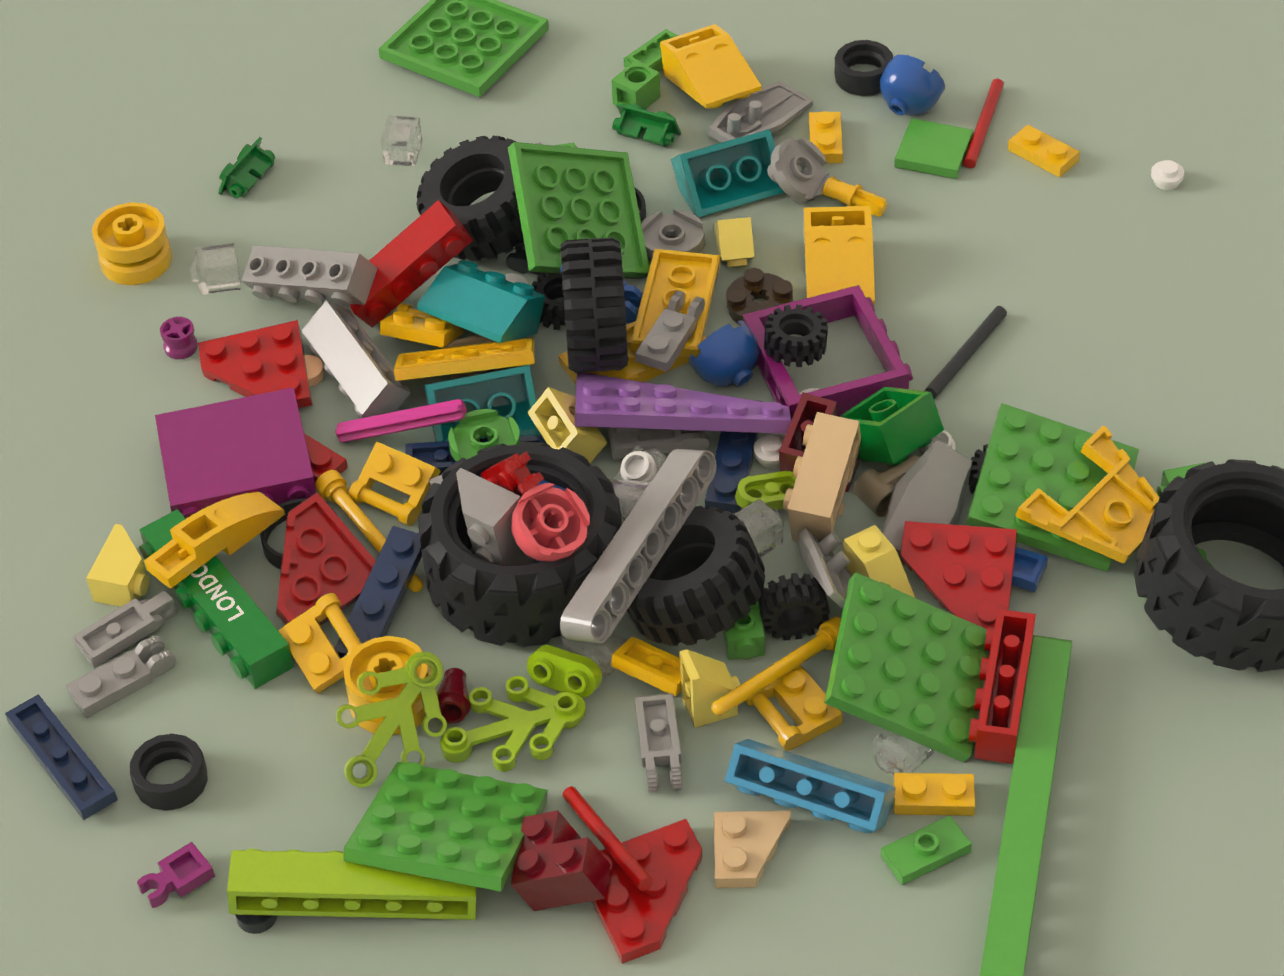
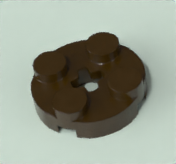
[726,268,793,324]

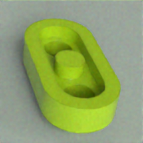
[735,471,796,513]
[527,645,602,698]

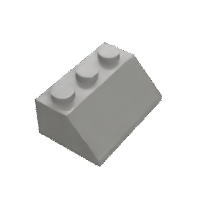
[456,468,537,566]

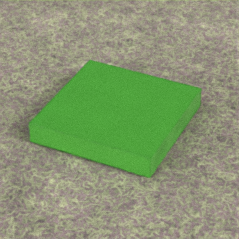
[894,118,973,179]

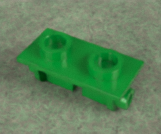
[612,103,681,147]
[218,137,275,198]

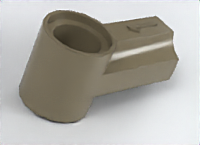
[853,455,919,517]

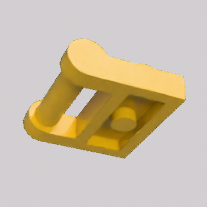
[380,303,465,348]
[348,441,440,526]
[278,593,363,694]
[745,665,842,751]

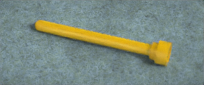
[315,470,423,592]
[711,617,841,716]

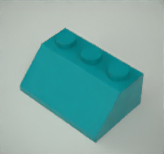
[671,129,785,218]
[417,260,545,343]
[424,365,541,442]

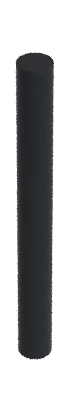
[925,306,1007,399]

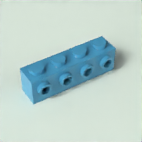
[724,739,896,833]

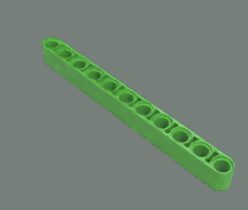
[980,635,1072,976]

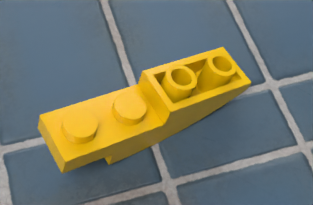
[144,492,285,589]

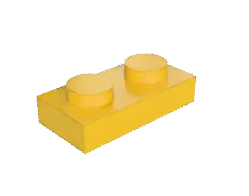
[809,111,843,164]
[1008,125,1080,178]
[611,636,681,697]
[894,773,975,816]

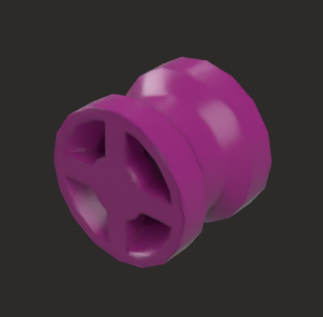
[160,317,198,359]

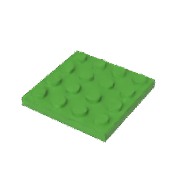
[378,0,549,97]
[508,142,649,278]
[965,403,1139,572]
[824,572,988,763]
[344,761,548,892]

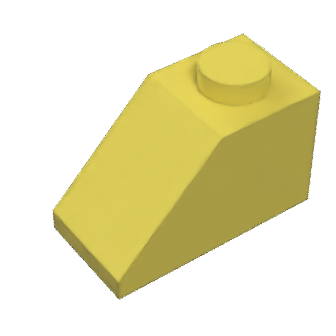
[713,217,755,267]
[86,524,149,607]
[843,525,915,598]
[680,649,740,728]

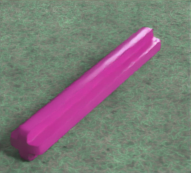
[335,399,467,443]

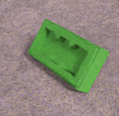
[623,29,678,71]
[881,815,972,885]

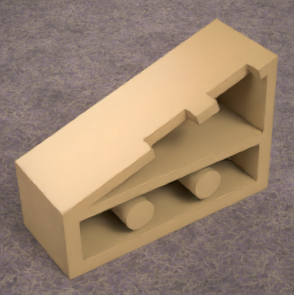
[783,412,861,550]

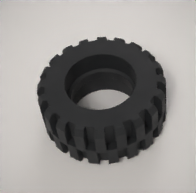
[416,135,524,261]
[560,237,628,373]
[627,506,766,646]

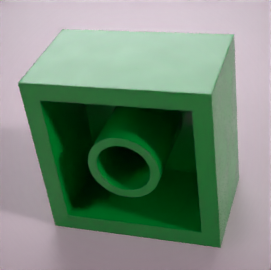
[839,387,944,466]

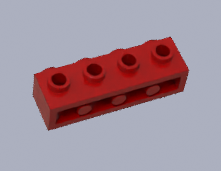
[349,200,473,328]
[968,609,1036,764]

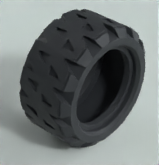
[418,442,622,647]
[1134,459,1284,672]

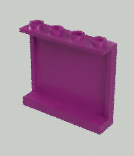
[155,387,316,519]

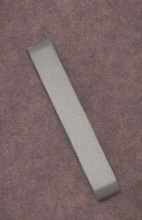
[560,449,716,643]

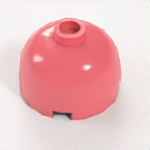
[511,483,590,562]

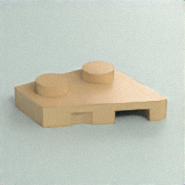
[714,810,791,888]

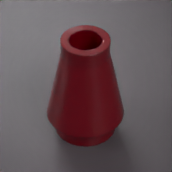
[437,668,471,724]

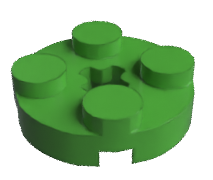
[448,409,521,461]

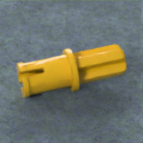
[823,176,888,217]

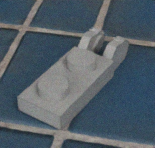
[635,290,705,372]
[608,427,710,460]
[66,635,176,717]
[634,693,682,792]

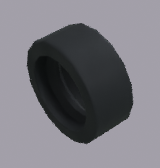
[834,40,893,96]
[130,733,208,811]

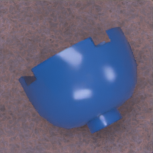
[880,54,945,116]
[689,320,760,387]

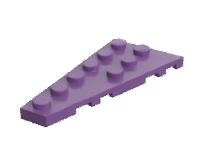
[575,372,791,434]

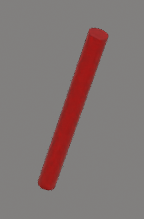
[963,78,1004,169]
[562,786,653,891]

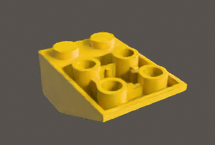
[660,24,762,109]
[804,206,875,305]

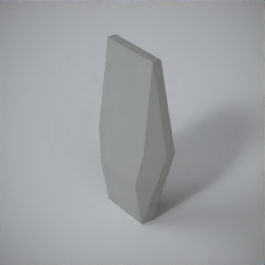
[709,81,813,143]
[881,440,973,555]
[798,528,852,609]

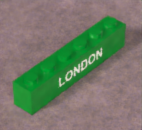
[139,509,294,689]

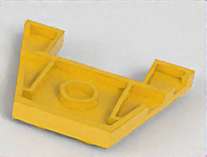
[1015,425,1160,564]

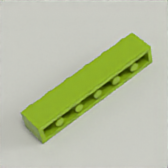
[227,848,477,920]

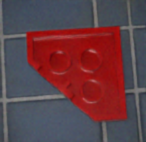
[198,320,313,408]
[276,492,376,625]
[901,521,1017,629]
[592,819,703,964]

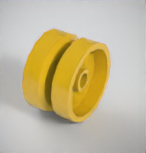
[92,202,172,285]
[343,636,429,735]

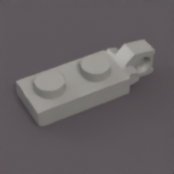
[72,591,177,668]

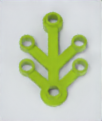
[335,652,447,788]
[440,676,586,772]

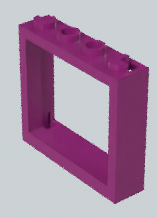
[743,285,913,420]

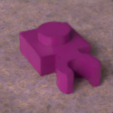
[137,842,215,908]

